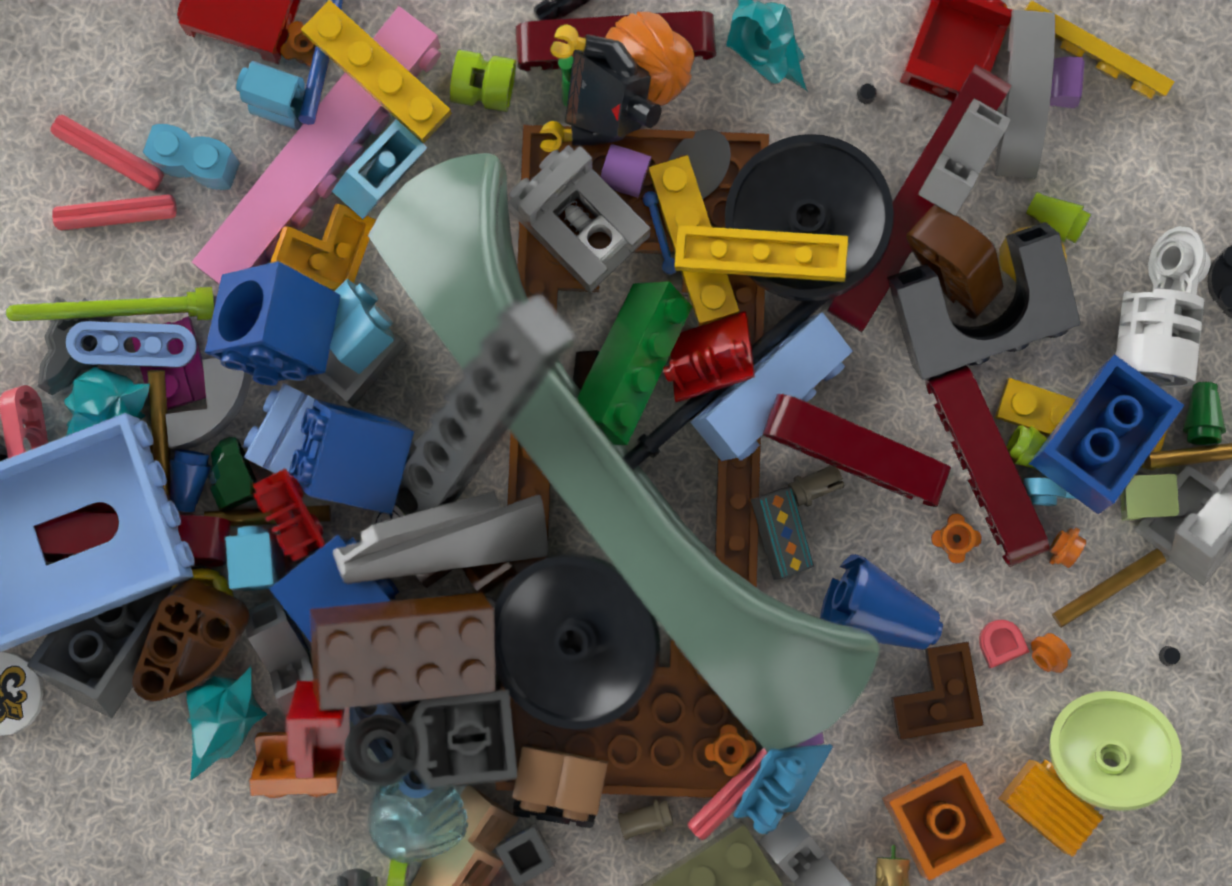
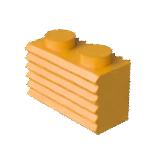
[998,759,1104,857]

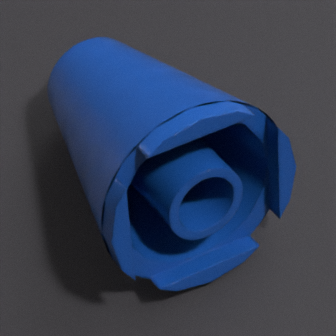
[820,554,943,650]

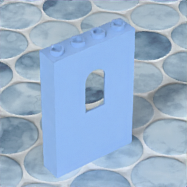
[0,413,194,652]

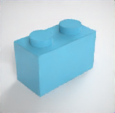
[332,119,428,219]
[226,526,286,591]

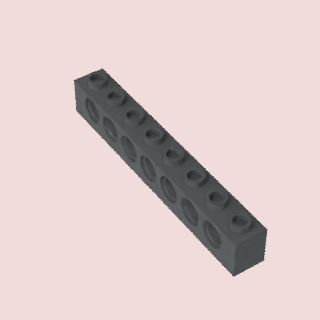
[394,295,576,516]

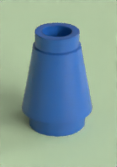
[169,449,212,512]

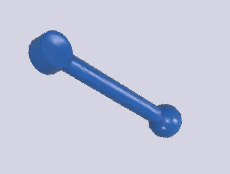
[643,191,677,275]

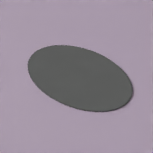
[668,129,731,199]

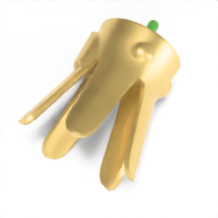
[876,845,910,886]

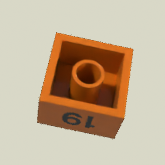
[882,760,1006,881]

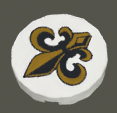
[0,651,44,736]

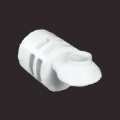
[1116,226,1211,387]

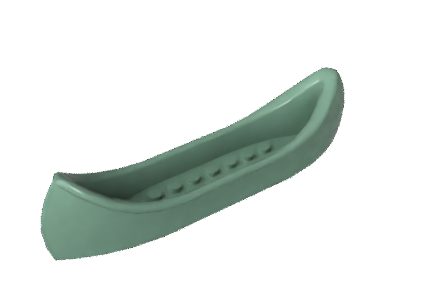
[368,153,880,752]

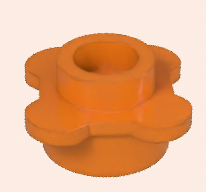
[281,21,316,67]
[931,513,982,564]
[1049,527,1087,568]
[705,724,756,776]

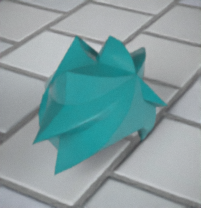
[725,0,808,92]
[64,367,150,436]
[186,665,268,781]

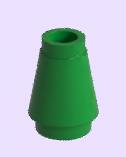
[1183,382,1226,446]

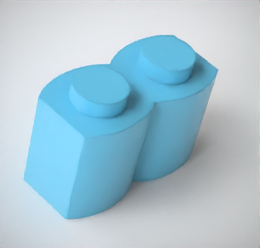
[236,61,305,130]
[143,124,240,190]
[330,279,395,374]

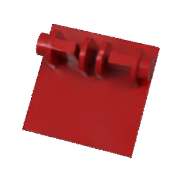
[663,311,755,403]
[253,468,325,562]

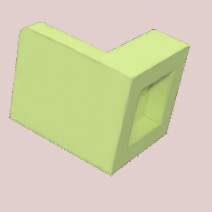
[1120,474,1179,521]

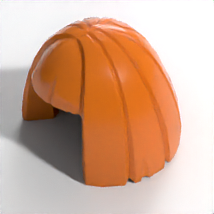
[605,12,695,106]

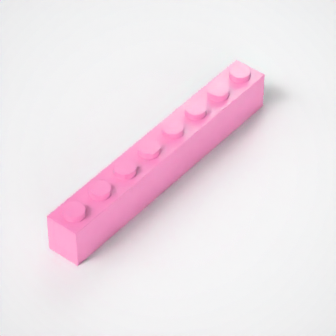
[192,6,441,285]

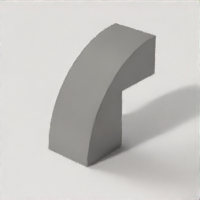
[918,99,1011,216]
[165,358,251,450]
[245,597,313,716]
[759,814,852,886]

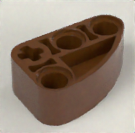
[906,204,1004,319]
[132,579,250,702]

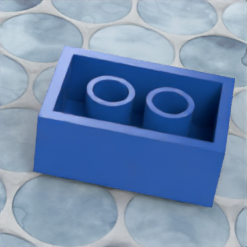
[1029,354,1185,514]

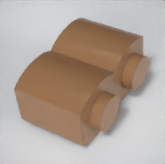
[512,745,608,821]

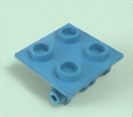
[733,744,833,834]

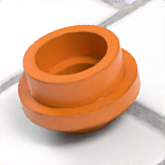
[1031,633,1072,673]

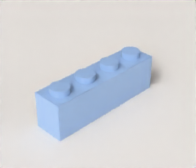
[690,312,853,461]

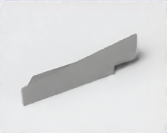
[332,491,549,584]

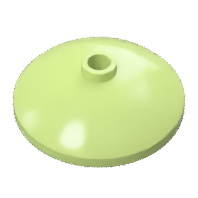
[1049,691,1182,811]

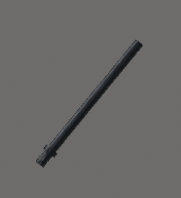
[622,298,831,471]

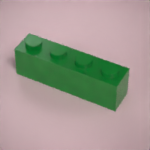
[576,281,693,445]

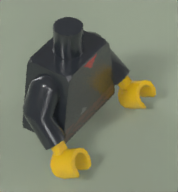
[540,25,662,152]

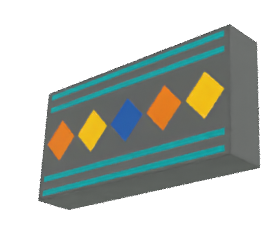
[751,487,814,580]

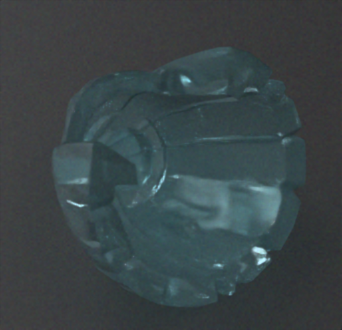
[368,779,468,863]

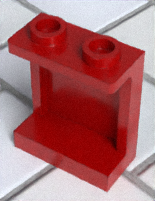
[177,0,301,64]
[899,0,1012,102]

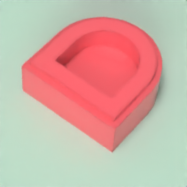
[979,620,1030,668]

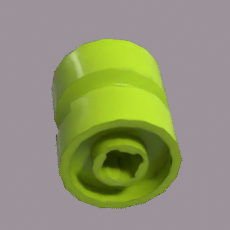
[450,49,516,112]

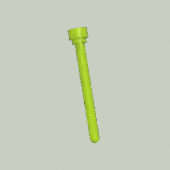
[6,287,214,322]

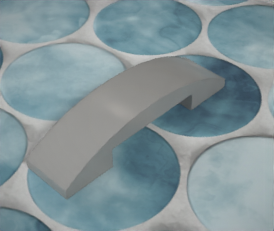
[995,10,1055,179]

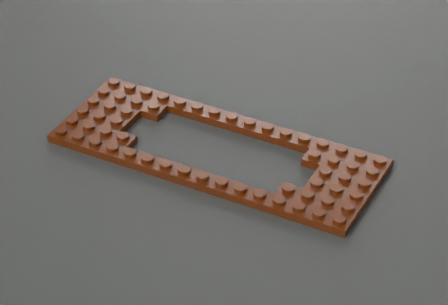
[495,125,769,798]

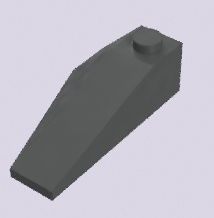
[27,566,191,718]

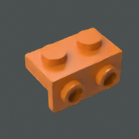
[249,732,344,798]

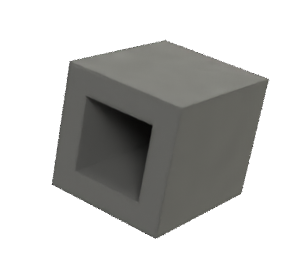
[496,823,556,886]

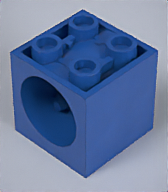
[205,261,341,386]
[290,399,414,515]
[269,535,400,642]

